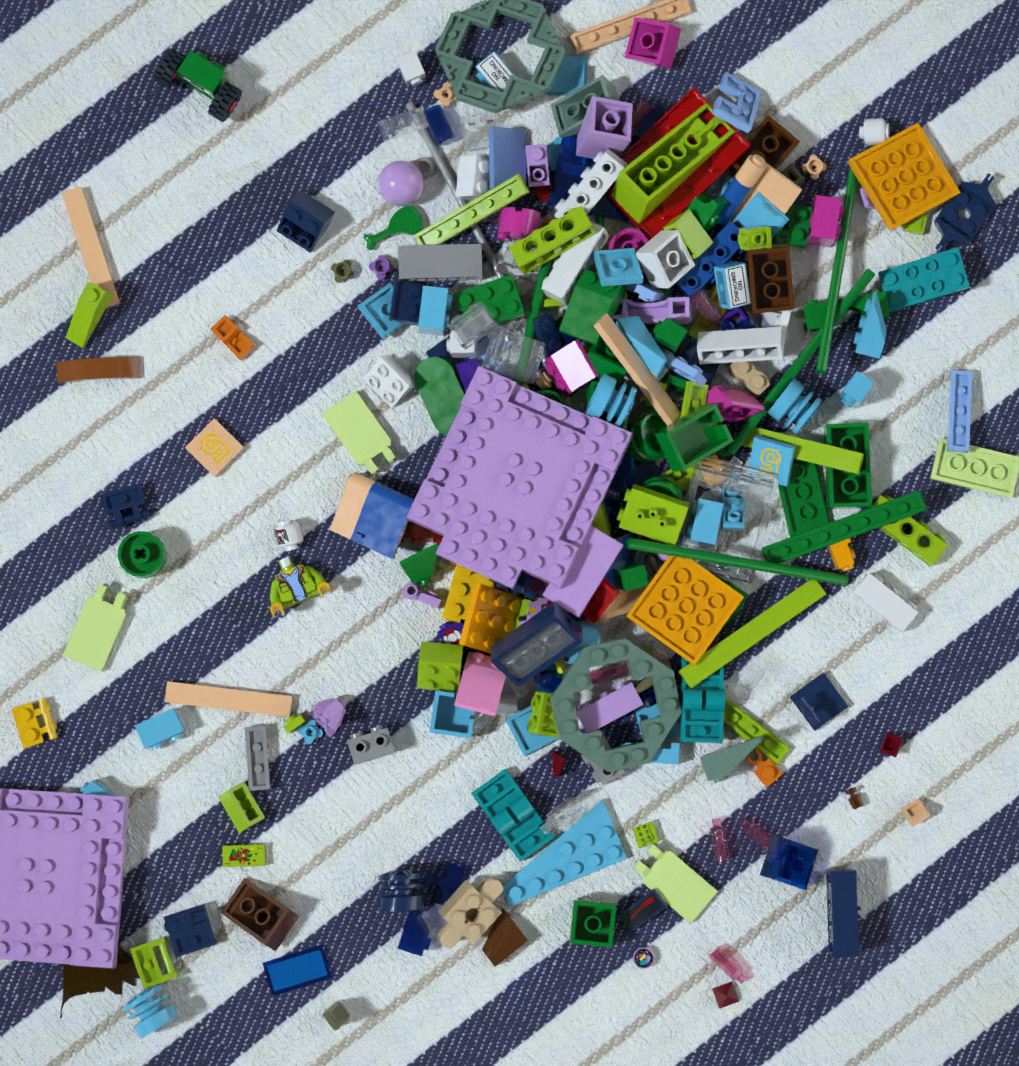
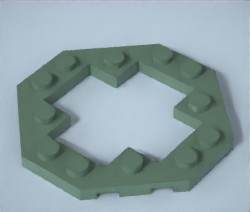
[435,0,566,114]
[550,638,682,772]

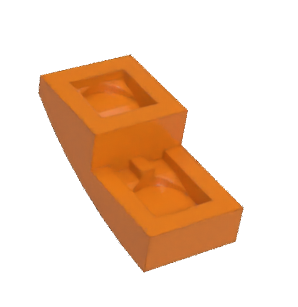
[211,315,256,361]

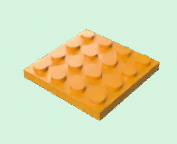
[848,123,961,232]
[626,556,744,666]

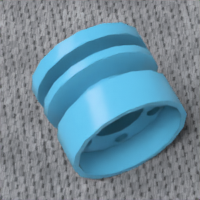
[585,374,637,427]
[767,378,822,434]
[122,984,179,1039]

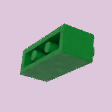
[652,317,688,357]

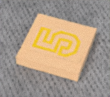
[185,418,244,477]

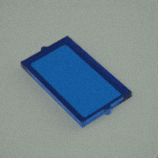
[262,945,332,997]

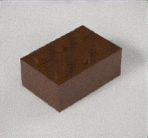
[729,115,800,175]
[746,246,795,314]

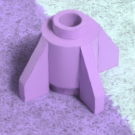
[307,698,346,737]

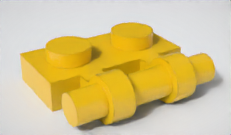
[11,698,58,749]

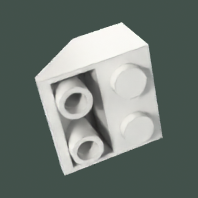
[456,154,491,202]

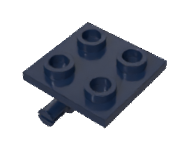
[790,672,848,731]

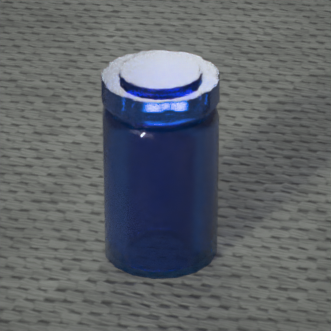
[422,105,455,146]

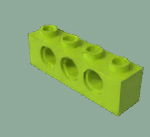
[508,206,597,275]
[870,495,948,567]

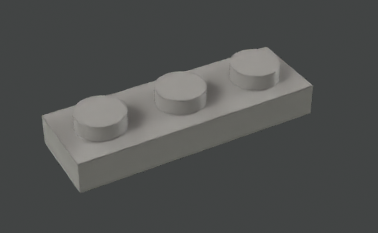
[245,726,271,791]

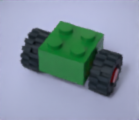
[153,48,242,122]

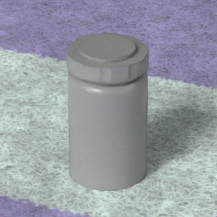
[482,692,518,716]

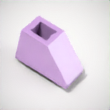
[525,144,550,187]

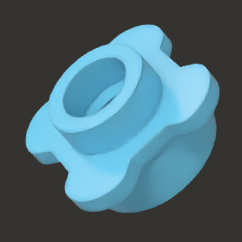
[298,719,323,744]

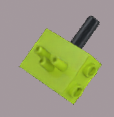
[617,484,689,563]

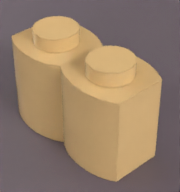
[728,361,770,398]

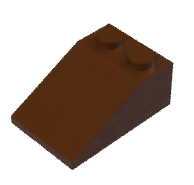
[220,878,300,951]

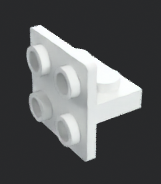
[761,311,805,359]
[364,354,416,408]

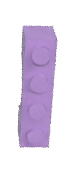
[612,297,691,325]

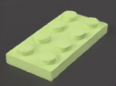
[930,438,1019,499]

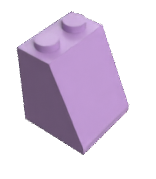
[576,96,633,159]

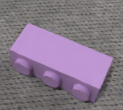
[576,681,644,732]

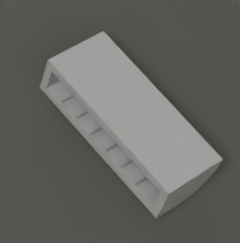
[398,244,482,282]

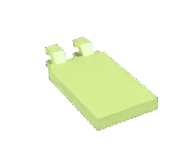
[322,391,396,476]
[63,584,128,672]
[634,844,718,924]

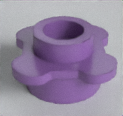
[369,255,394,280]

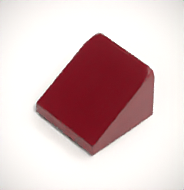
[552,752,566,777]

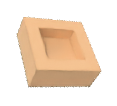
[901,798,930,827]

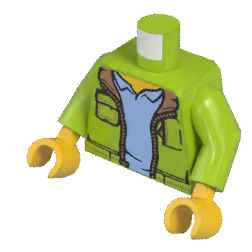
[270,556,333,618]

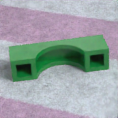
[801,289,890,333]

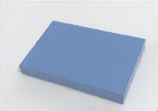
[489,126,526,189]

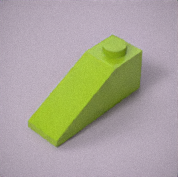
[66,281,114,348]

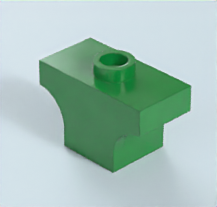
[687,193,728,233]

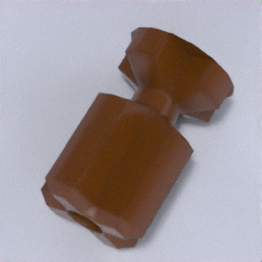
[845,787,864,809]

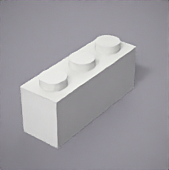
[851,573,919,633]

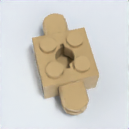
[437,877,503,948]

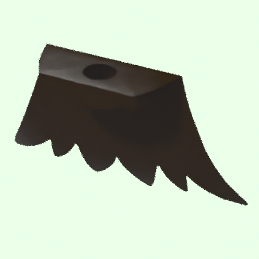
[60,942,159,1019]

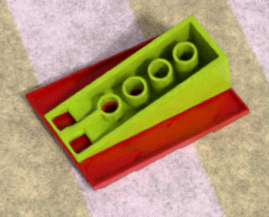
[605,87,751,240]

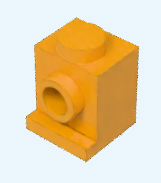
[827,538,856,572]

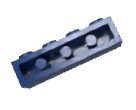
[673,221,744,301]

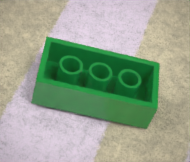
[824,423,872,510]

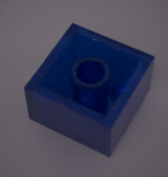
[760,835,819,890]

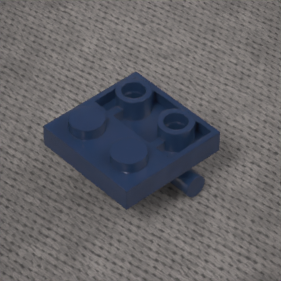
[671,337,720,391]
[163,903,217,957]

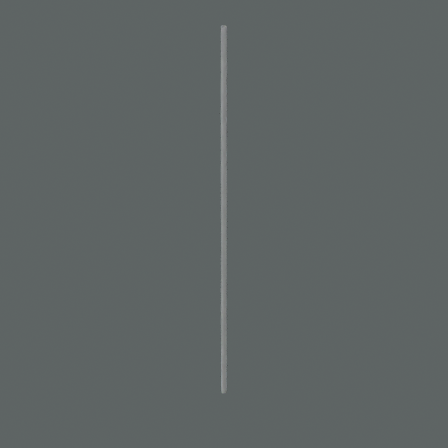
[406,101,660,575]

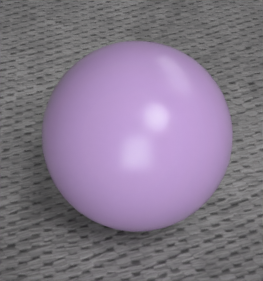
[378,160,424,206]

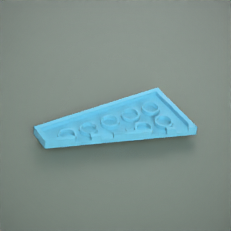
[503,799,627,906]

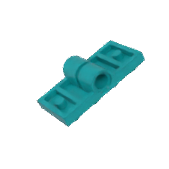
[878,247,971,312]
[680,658,725,744]
[471,769,554,862]

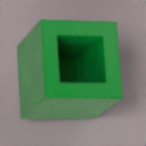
[613,563,648,591]

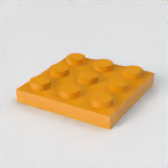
[459,583,522,654]

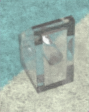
[377,107,429,141]

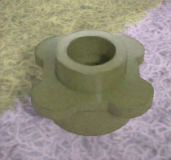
[331,260,354,283]

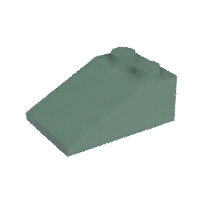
[551,75,619,138]
[700,735,765,784]

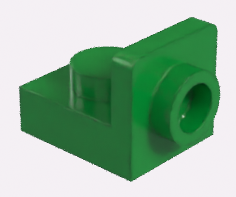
[661,375,686,394]

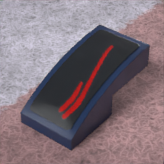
[619,888,667,932]

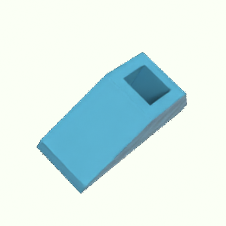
[720,484,745,531]

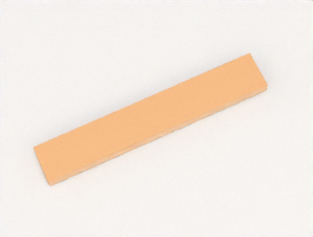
[569,0,692,55]
[62,186,120,308]
[593,313,681,425]
[165,681,293,717]

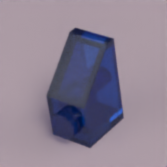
[398,910,432,956]

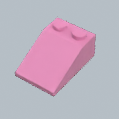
[454,651,506,716]

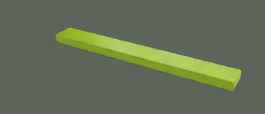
[678,580,826,689]

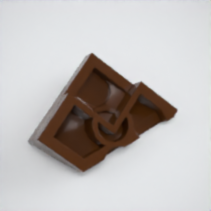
[482,908,528,967]

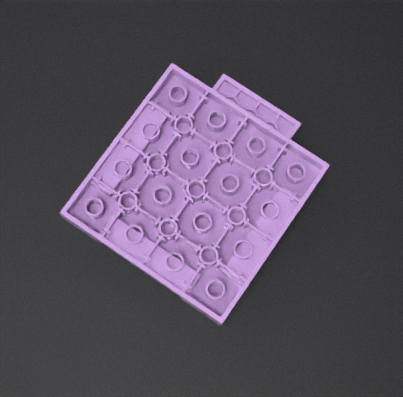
[407,366,633,589]
[0,788,129,968]

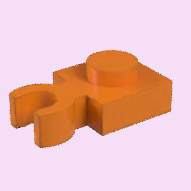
[746,749,783,788]

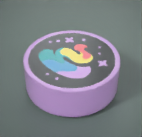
[633,947,654,969]

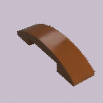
[56,357,141,383]

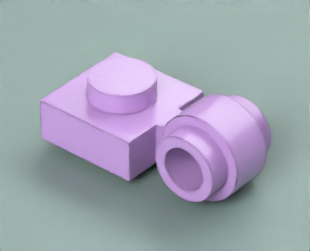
[403,582,442,609]

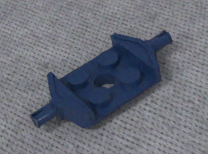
[934,173,996,252]

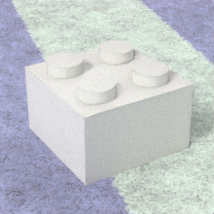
[635,230,695,288]

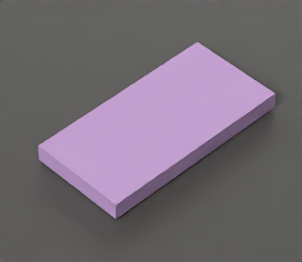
[542,526,623,618]

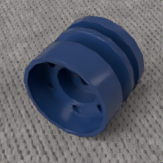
[378,870,424,912]

